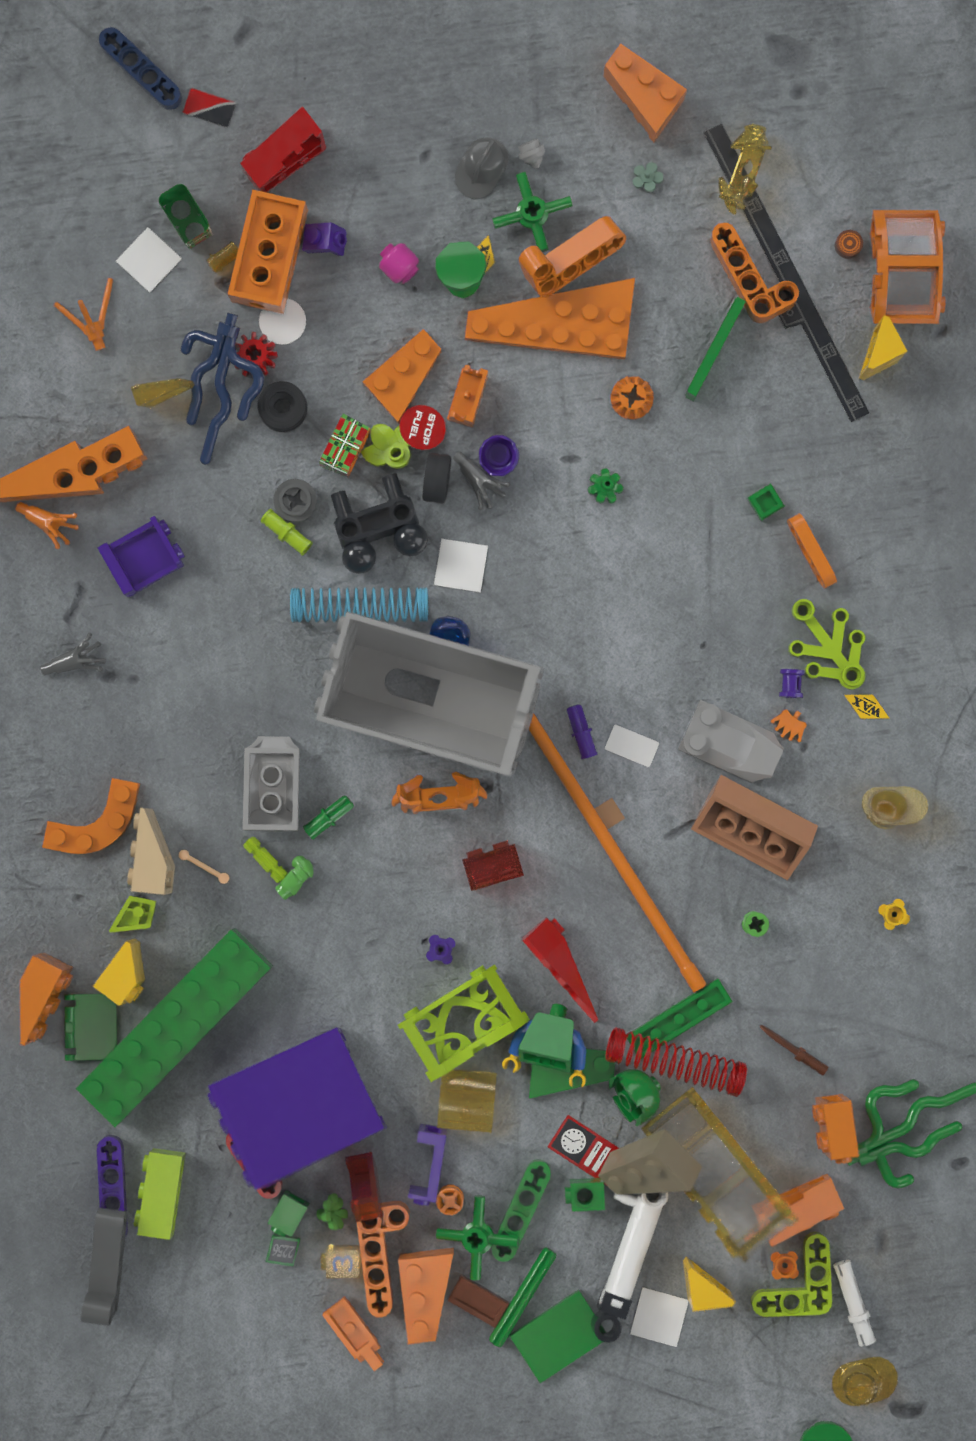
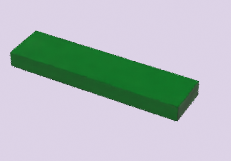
[685,297,746,402]
[627,978,733,1059]

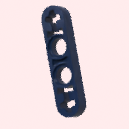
[99,27,182,110]

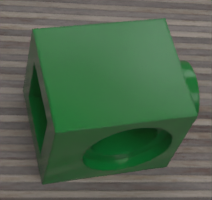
[565,1178,605,1212]
[267,1190,310,1237]

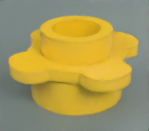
[878,899,910,930]

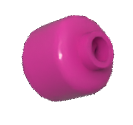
[379,243,419,284]

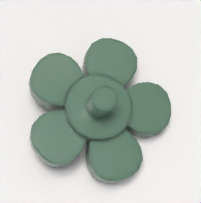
[633,162,663,192]

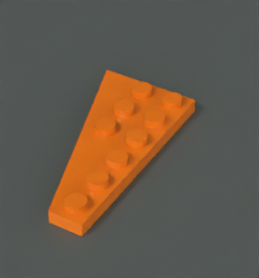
[465,278,635,360]

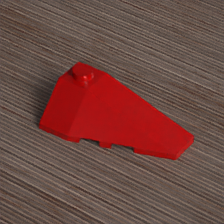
[522,917,599,1023]

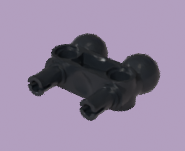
[331,473,428,574]

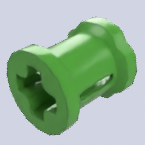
[741,911,769,937]

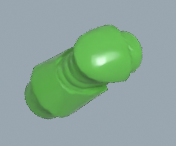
[275,856,314,900]

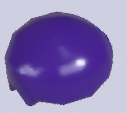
[479,435,520,476]

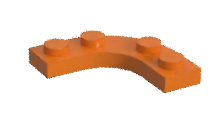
[42,778,140,854]

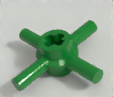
[492,172,573,252]
[436,1195,519,1280]

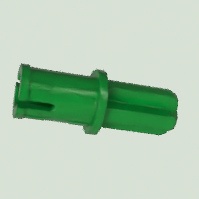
[303,795,354,840]

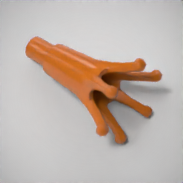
[15,501,79,549]

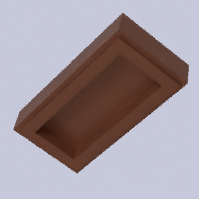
[447,1274,509,1328]

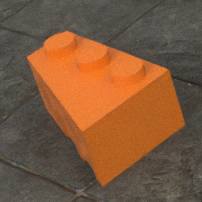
[603,43,687,143]
[752,1174,844,1247]
[398,1247,454,1344]

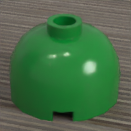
[609,1069,661,1127]

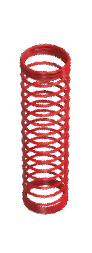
[606,1027,747,1097]

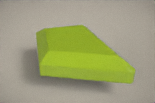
[109,895,157,933]

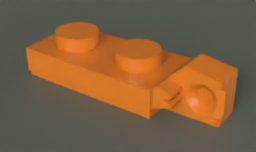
[322,1296,384,1371]

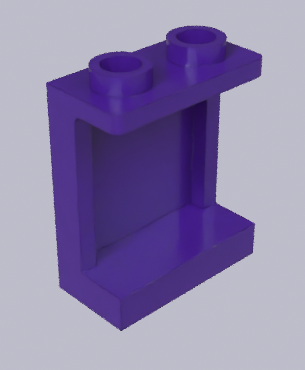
[97,516,185,598]

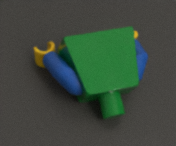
[502,1004,586,1088]

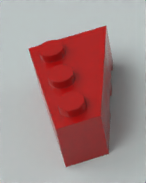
[240,106,326,193]

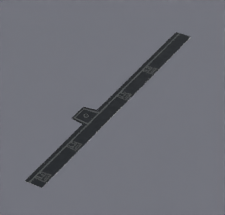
[703,124,869,422]

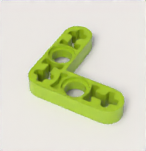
[751,1231,832,1317]

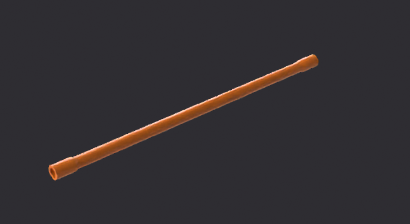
[529,713,707,993]

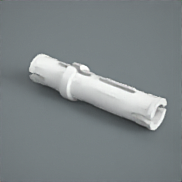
[833,1260,876,1346]

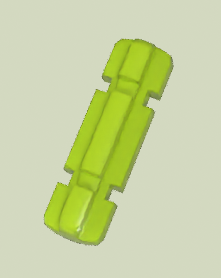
[243,836,288,883]

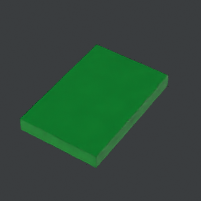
[510,1289,606,1383]

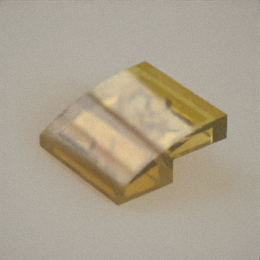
[437,1069,497,1133]

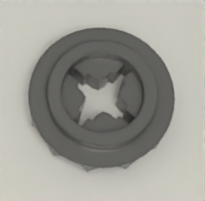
[273,479,317,523]

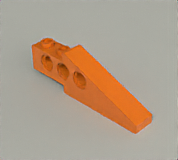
[0,426,147,503]

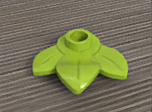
[361,424,411,469]

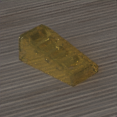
[131,378,194,408]

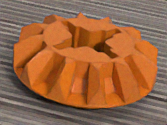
[611,376,654,419]

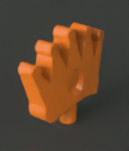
[770,709,806,742]

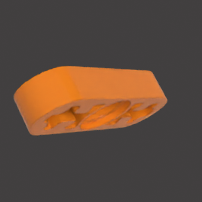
[787,513,837,589]

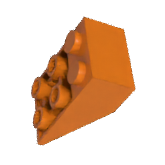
[20,953,73,1046]

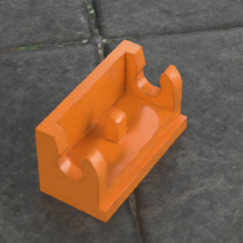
[447,365,488,428]

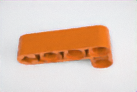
[519,216,626,298]
[710,222,799,323]
[357,1201,410,1318]

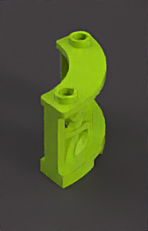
[398,964,530,1082]

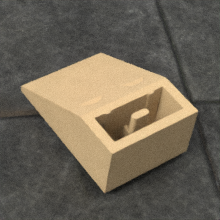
[127,808,175,895]

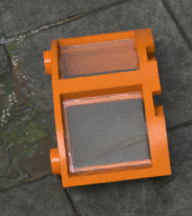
[870,210,946,324]

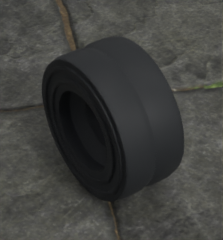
[257,381,308,432]
[422,453,451,504]

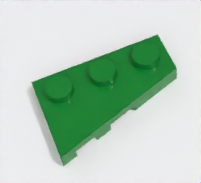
[529,1048,615,1099]

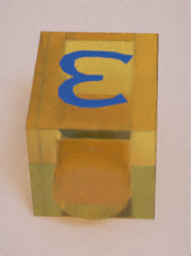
[321,1245,361,1278]

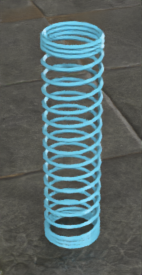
[290,587,428,623]

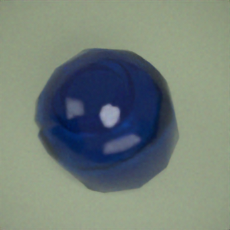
[429,616,471,646]

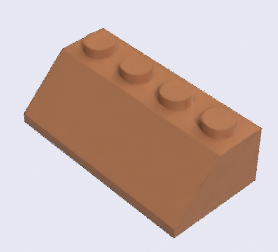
[691,775,818,880]

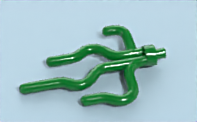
[847,1079,976,1189]

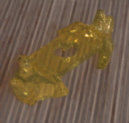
[718,124,772,215]

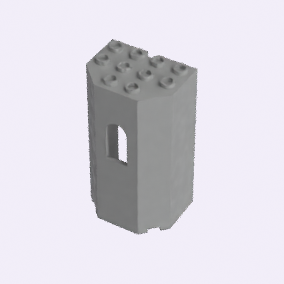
[314,612,544,776]

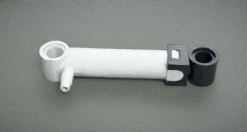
[591,1192,669,1343]

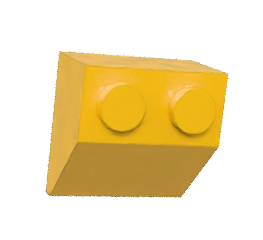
[93,938,145,1006]

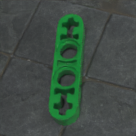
[491,1159,551,1262]

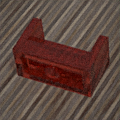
[345,1152,384,1222]

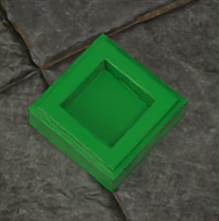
[747,483,785,521]

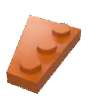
[363,329,442,424]

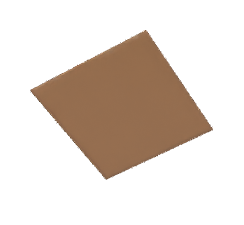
[595,798,625,829]

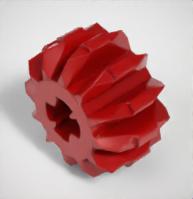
[235,332,278,377]

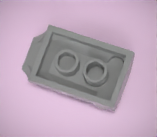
[677,700,784,783]
[243,736,300,832]

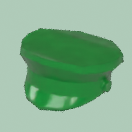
[435,241,487,298]

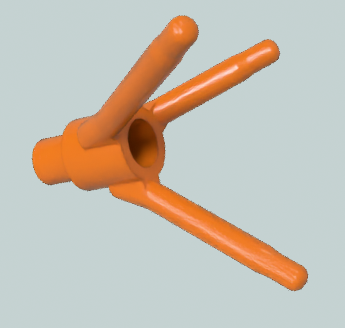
[54,278,113,351]

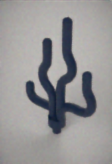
[181,312,264,465]

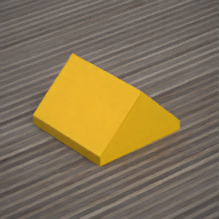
[859,315,907,380]
[683,1256,735,1311]

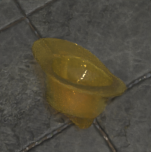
[861,786,928,830]
[832,1357,898,1406]

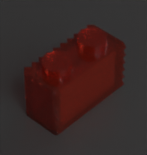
[462,840,524,891]

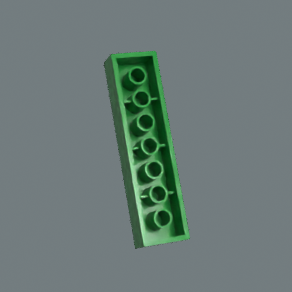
[76,928,273,1127]

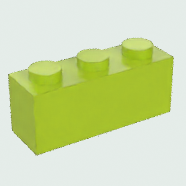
[134,1148,186,1240]

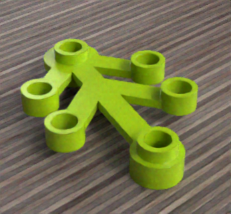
[788,599,865,690]

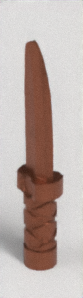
[760,1025,829,1076]

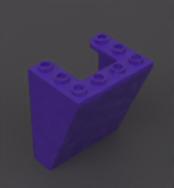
[207,1027,387,1190]

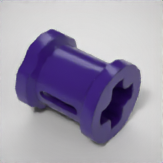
[779,669,805,698]

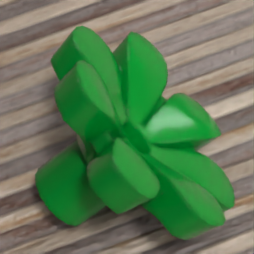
[588,468,623,504]

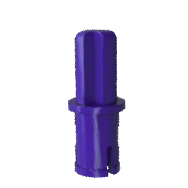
[567,704,598,760]

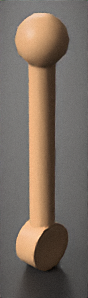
[179,850,230,884]

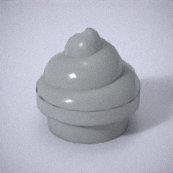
[518,138,545,168]

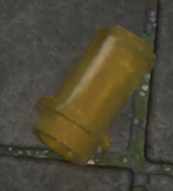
[206,241,238,273]

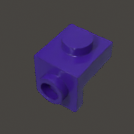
[302,222,347,256]

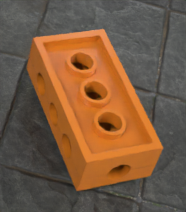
[228,190,308,314]

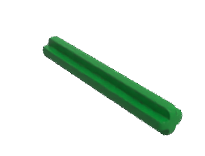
[489,1247,556,1347]

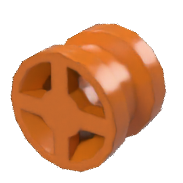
[436,1184,464,1215]

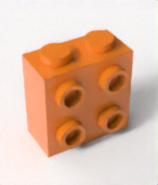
[812,1094,859,1164]

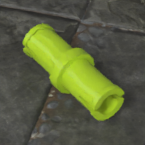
[260,509,313,556]

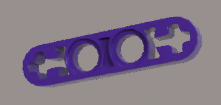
[97,1135,128,1237]

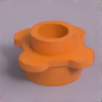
[770,1251,799,1280]

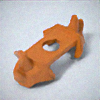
[391,772,487,814]

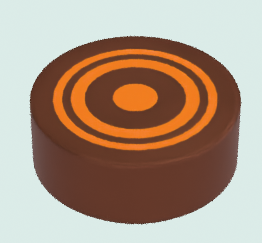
[835,230,863,259]

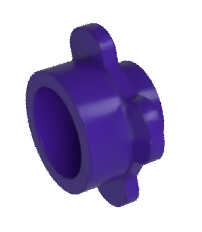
[426,935,456,964]

